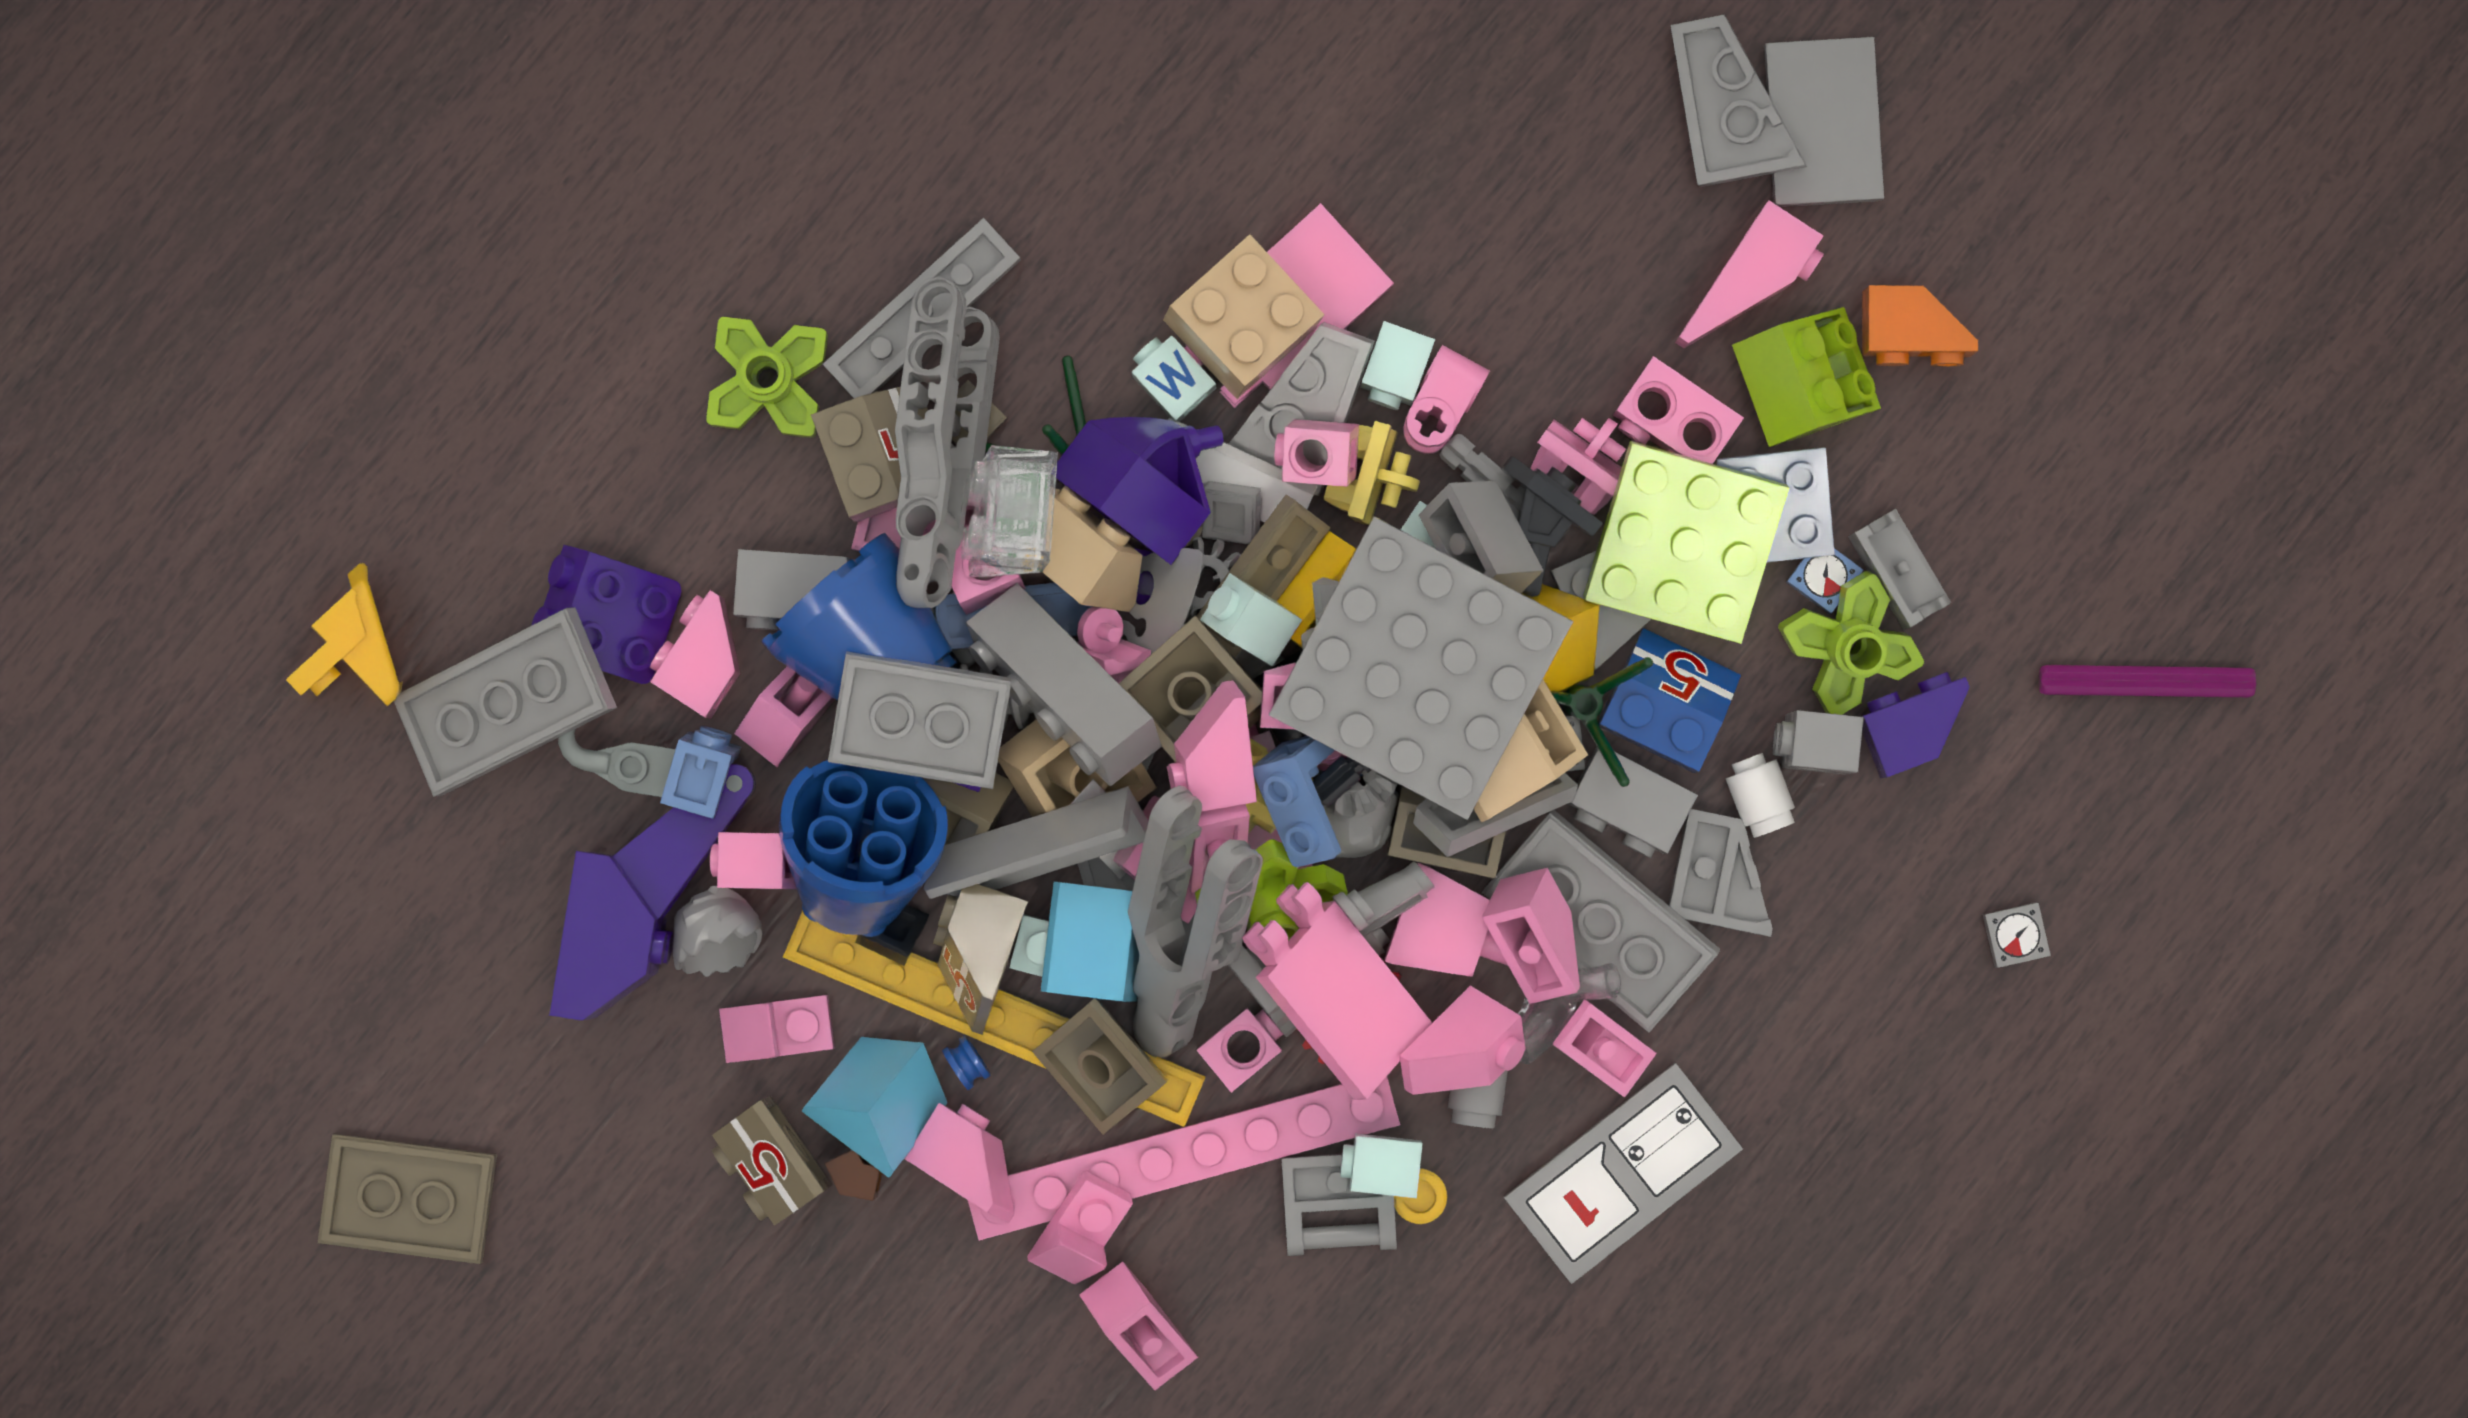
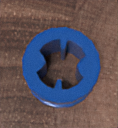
[942,1035,991,1090]

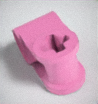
[1403,345,1490,454]

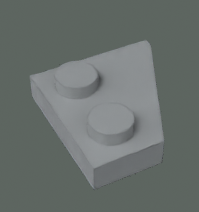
[1668,809,1773,937]

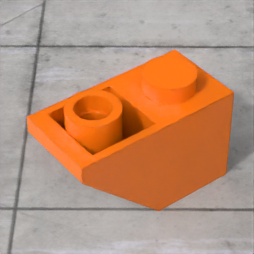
[1862,285,1978,367]

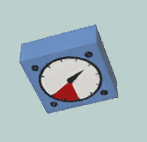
[1786,548,1863,614]

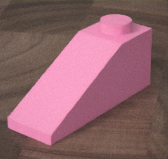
[1675,200,1824,348]

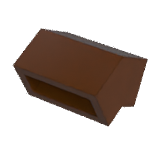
[825,1149,883,1201]

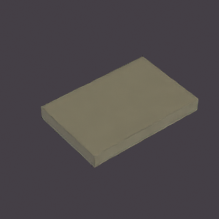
[318,1133,497,1264]

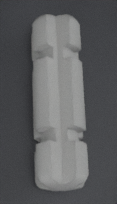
[1439,434,1524,521]

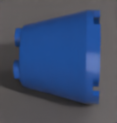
[761,533,956,701]
[779,760,948,937]

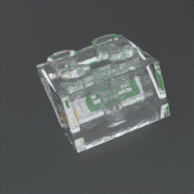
[961,445,1058,577]

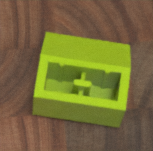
[1732,307,1881,447]

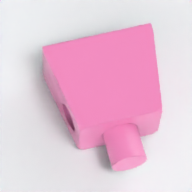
[1384,863,1508,977]

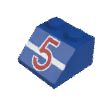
[1598,628,1741,773]

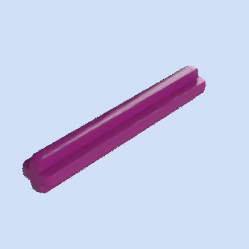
[2038,665,2256,698]

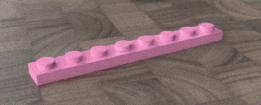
[968,1076,1400,1241]

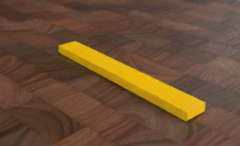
[783,910,1206,1127]

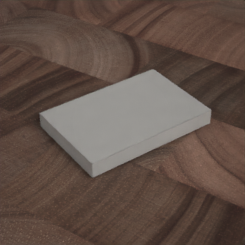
[1764,37,1884,207]
[828,651,1011,789]

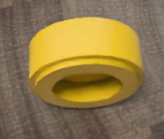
[1394,1168,1447,1224]

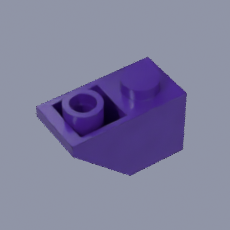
[1860,672,1970,779]

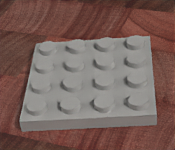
[1269,516,1573,820]

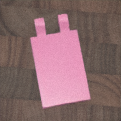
[1184,203,1394,408]
[1242,882,1432,1100]

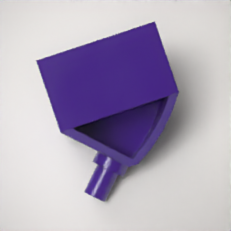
[1049,417,1224,565]

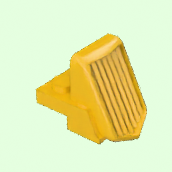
[286,563,403,706]

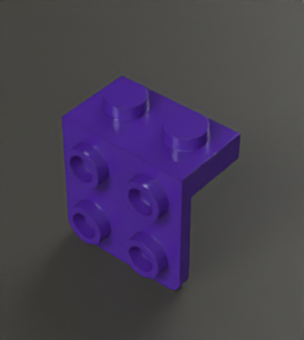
[532,545,681,684]

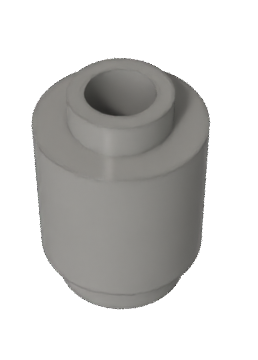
[1448,1070,1508,1128]

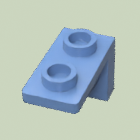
[660,726,741,819]
[1253,736,1341,867]

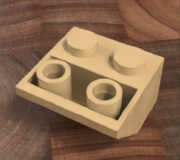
[1474,679,1588,823]

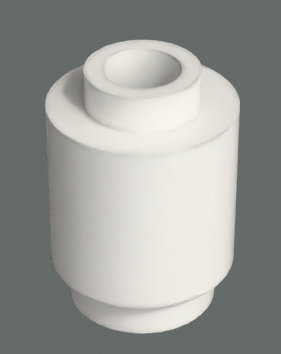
[1726,753,1795,838]

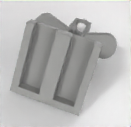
[1228,861,1434,1037]

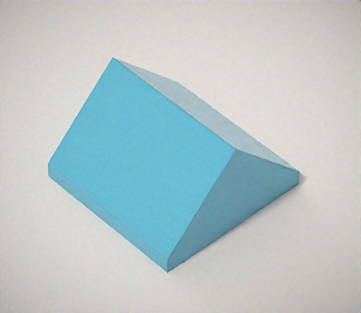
[1041,882,1140,1002]
[802,1037,948,1178]

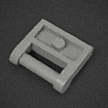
[1281,1154,1397,1256]

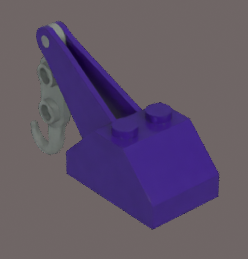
[549,729,756,1021]

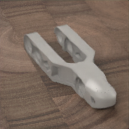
[895,277,1000,608]
[1128,786,1263,1057]

